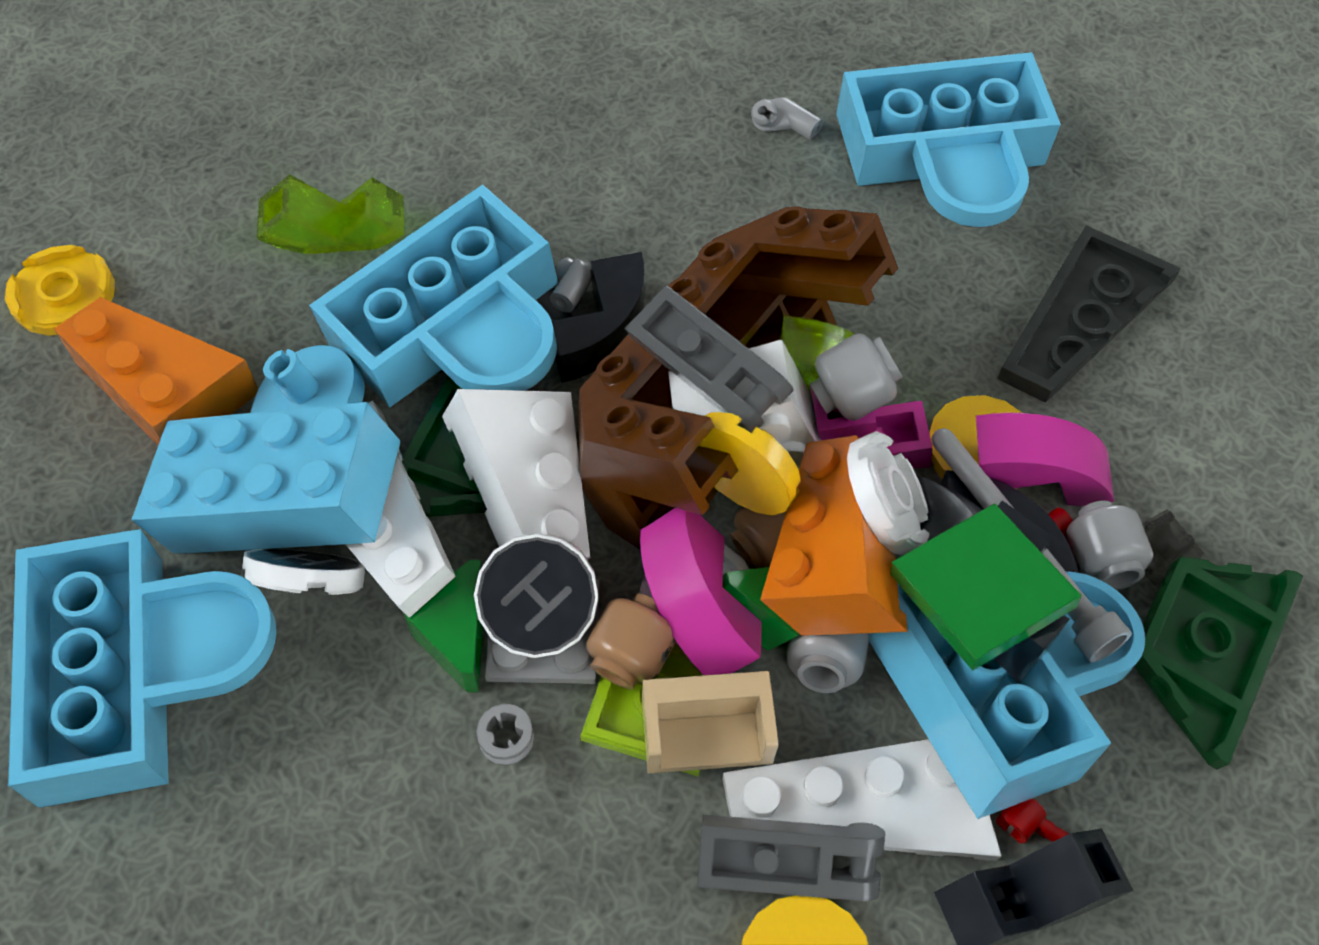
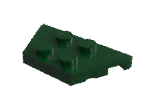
[402,376,487,517]
[1134,557,1303,770]

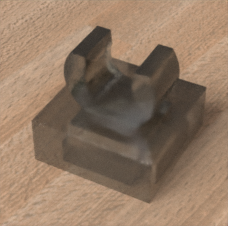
[1142,509,1205,586]

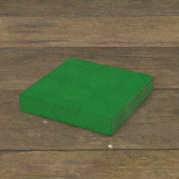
[890,503,1082,671]

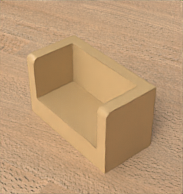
[642,671,778,774]

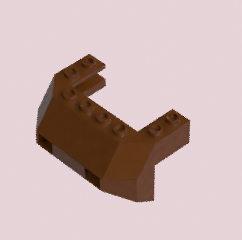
[576,206,898,550]

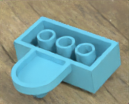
[836,52,1061,227]
[309,184,558,408]
[131,345,401,554]
[8,529,276,808]
[868,572,1145,819]

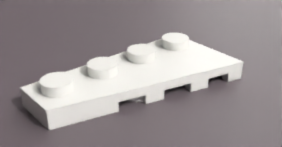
[346,400,456,618]
[722,739,1001,861]

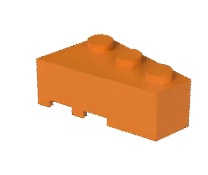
[54,297,258,445]
[760,435,908,636]

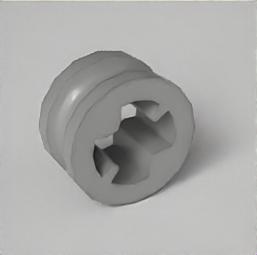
[476,704,534,765]

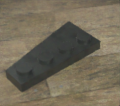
[997,225,1181,403]

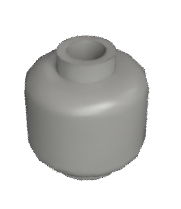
[810,333,903,421]
[1065,501,1153,590]
[786,633,869,693]

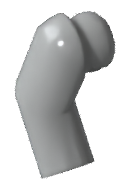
[751,98,824,140]
[550,257,592,312]

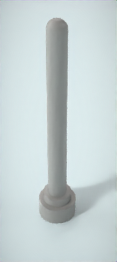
[932,428,1132,663]

